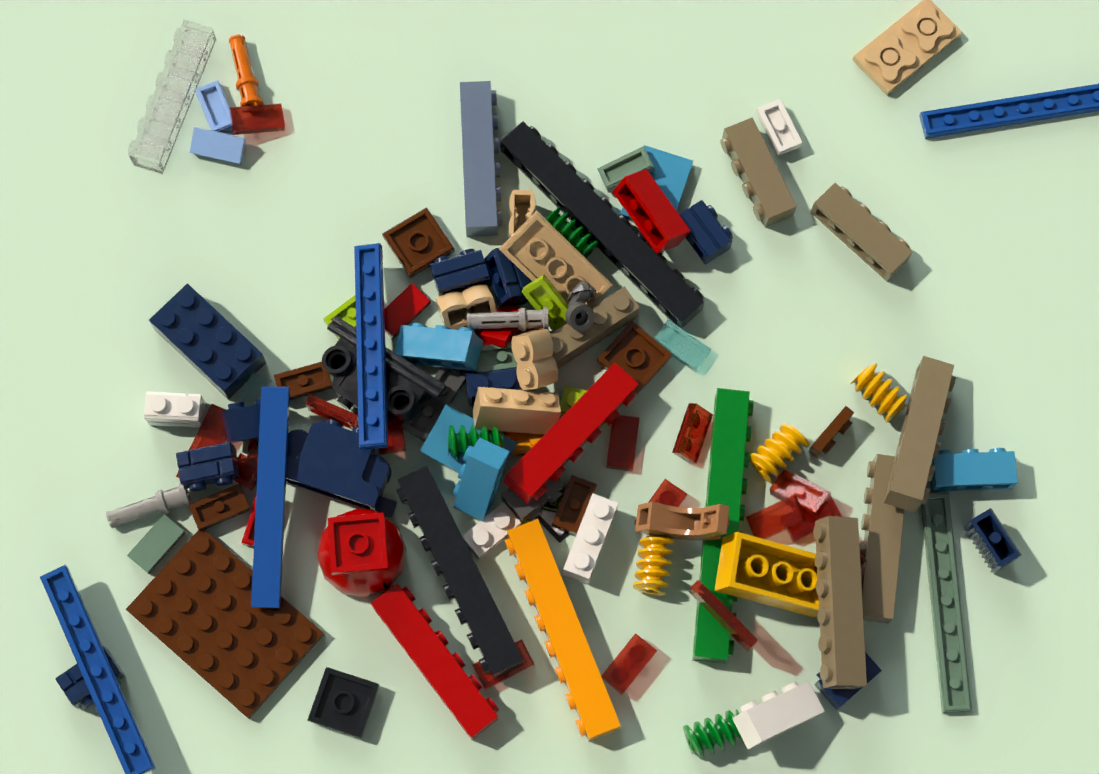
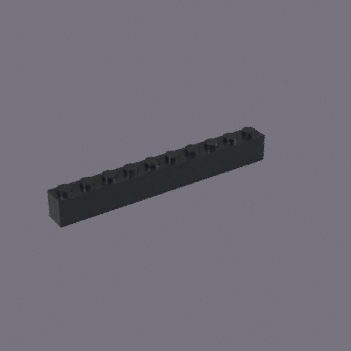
[500,121,705,330]

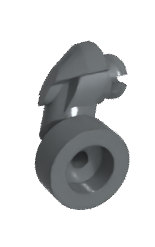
[565,281,596,331]

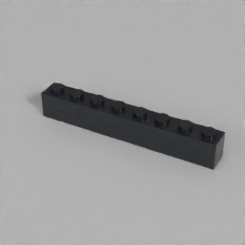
[396,466,524,680]

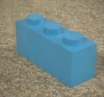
[394,323,483,371]
[453,437,510,521]
[930,448,1018,492]

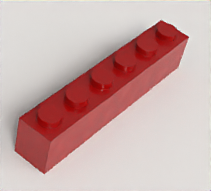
[503,363,639,504]
[371,583,499,740]

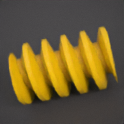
[851,363,908,423]
[749,424,810,482]
[633,535,674,595]

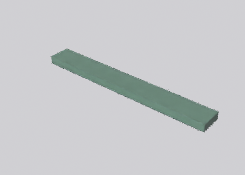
[921,492,972,713]

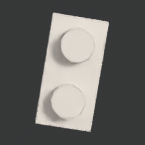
[756,99,803,156]
[462,502,521,559]

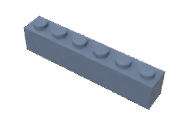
[460,81,503,237]

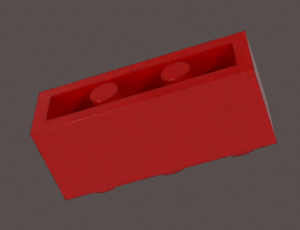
[613,169,690,254]

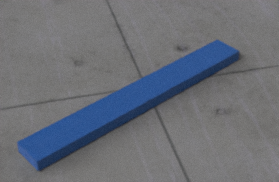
[919,84,1099,139]
[354,243,388,450]
[251,386,290,608]
[40,564,156,774]

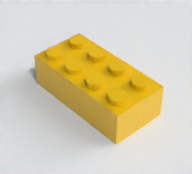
[715,532,819,617]

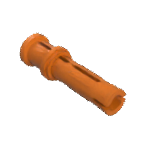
[229,34,263,111]

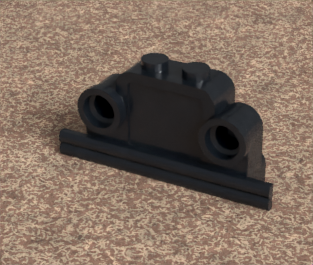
[322,316,447,423]

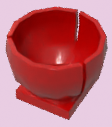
[317,508,406,598]

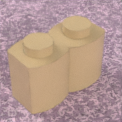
[509,190,536,238]
[436,284,497,330]
[512,329,558,390]

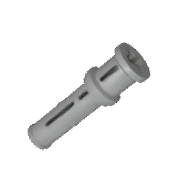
[467,307,549,332]
[106,483,192,528]

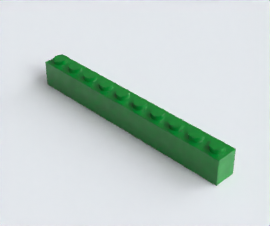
[692,388,754,664]

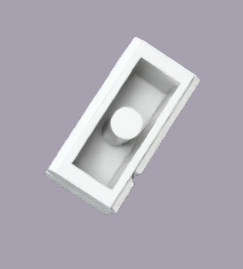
[144,392,206,428]

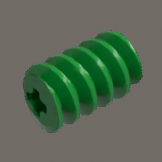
[546,207,599,258]
[448,425,503,460]
[683,709,744,758]

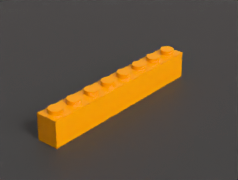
[504,519,621,741]

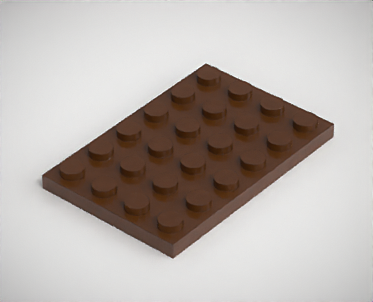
[126,529,325,719]

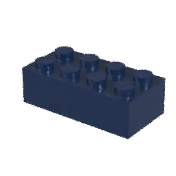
[149,283,266,400]

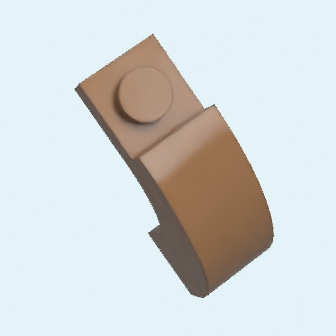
[635,502,730,540]

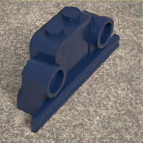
[286,419,397,518]

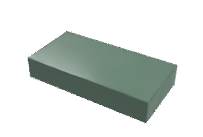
[597,146,655,193]
[127,514,186,574]

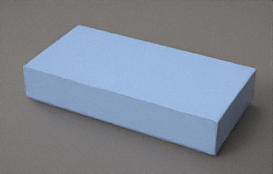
[194,80,238,133]
[190,127,246,164]

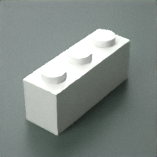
[563,493,618,585]
[732,681,825,749]

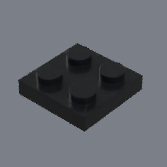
[307,667,380,739]

